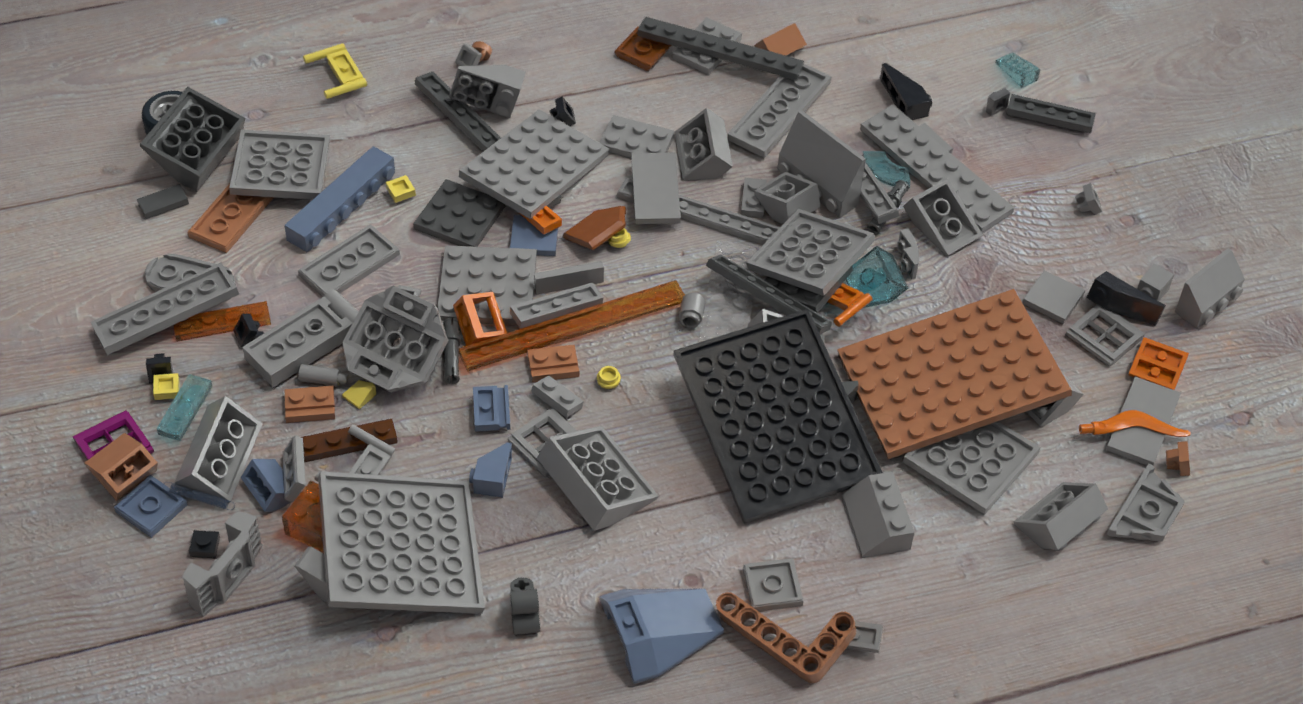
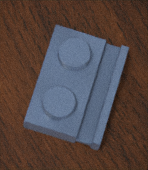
[473,385,511,431]

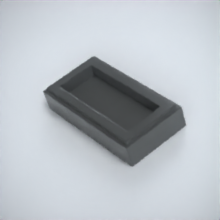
[137,184,189,219]

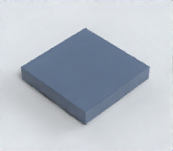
[510,215,559,256]
[114,475,188,538]

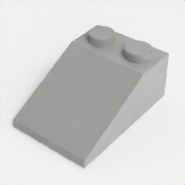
[903,178,983,257]

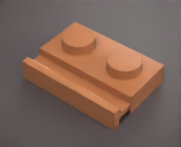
[527,345,580,383]
[285,386,335,423]

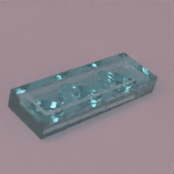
[157,374,212,441]

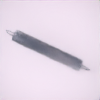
[163,482,235,510]

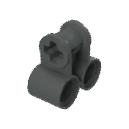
[510,577,540,635]

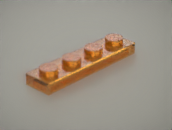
[173,301,271,342]

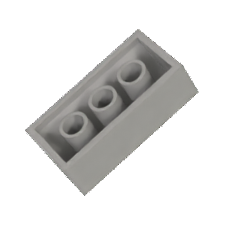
[174,396,263,503]

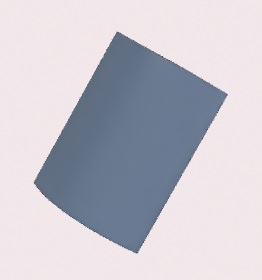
[241,459,291,512]

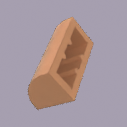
[754,23,807,56]

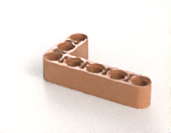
[716,592,856,683]

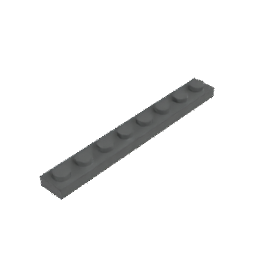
[637,16,804,81]

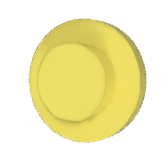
[608,228,631,248]
[597,366,621,389]

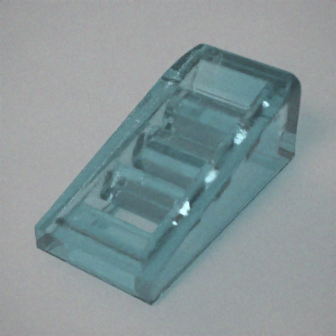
[995,52,1040,88]

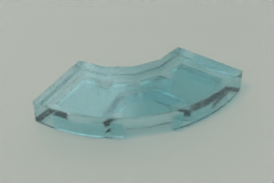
[863,151,910,189]

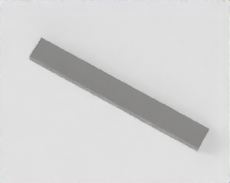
[617,178,780,245]

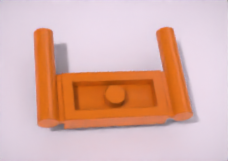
[827,283,872,327]

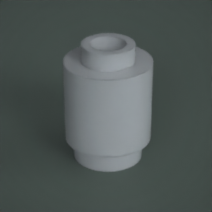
[679,293,705,328]

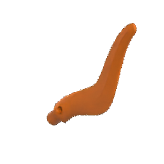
[1079,410,1191,437]

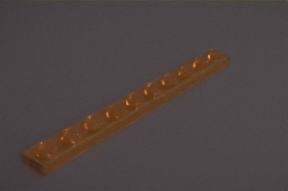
[458,280,685,372]

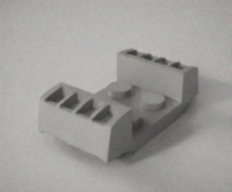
[182,511,263,617]

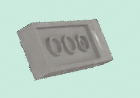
[242,290,359,387]

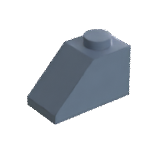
[469,442,512,497]

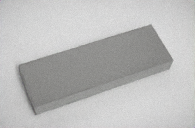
[534,261,604,295]
[283,435,306,503]

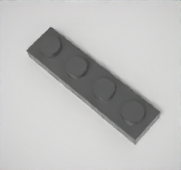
[1006,94,1096,134]

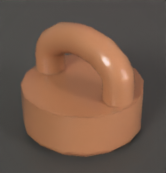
[472,41,492,62]

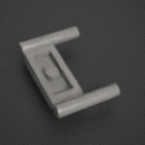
[314,424,396,481]

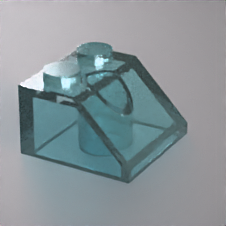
[846,246,909,308]

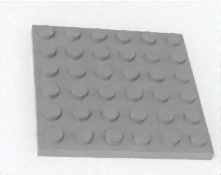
[318,471,485,614]

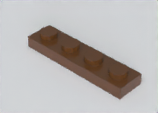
[301,418,398,462]

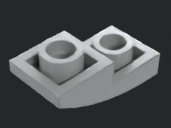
[897,228,919,280]

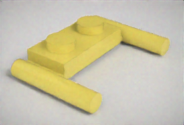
[303,43,367,99]

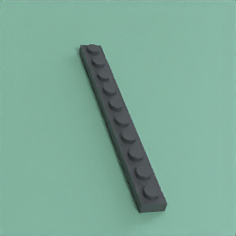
[415,71,562,208]

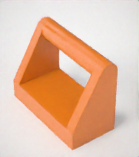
[453,292,508,348]

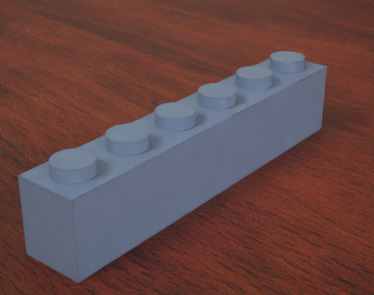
[284,146,395,253]

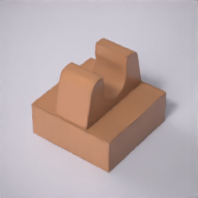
[1166,441,1190,476]

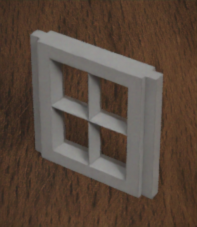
[1065,304,1145,366]
[508,408,577,477]

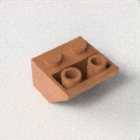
[84,433,158,501]

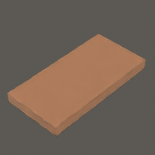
[187,184,274,253]

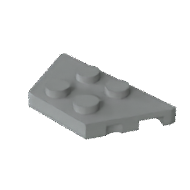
[1107,464,1185,541]

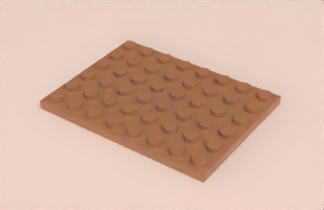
[837,289,1072,459]

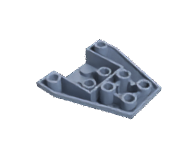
[599,589,724,684]

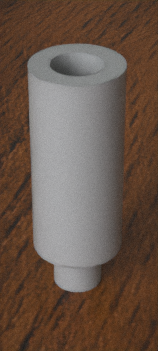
[298,364,349,387]

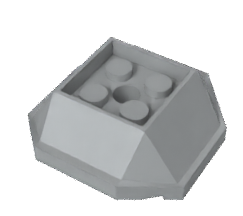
[343,286,449,392]

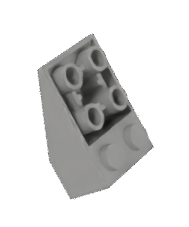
[448,65,526,118]

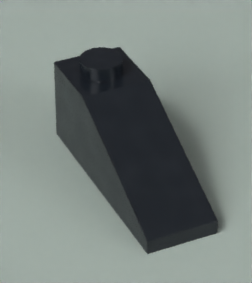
[880,63,932,120]
[1086,271,1166,326]

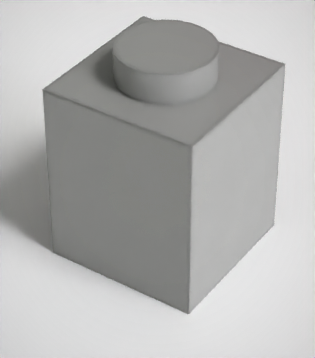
[1137,264,1174,301]

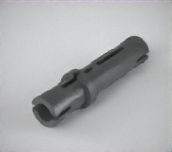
[867,180,909,235]
[444,318,461,384]

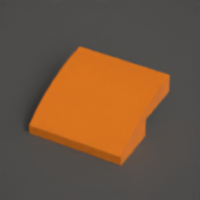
[1128,337,1189,390]

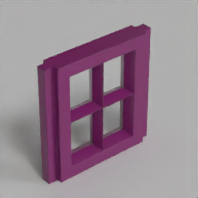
[73,410,154,460]

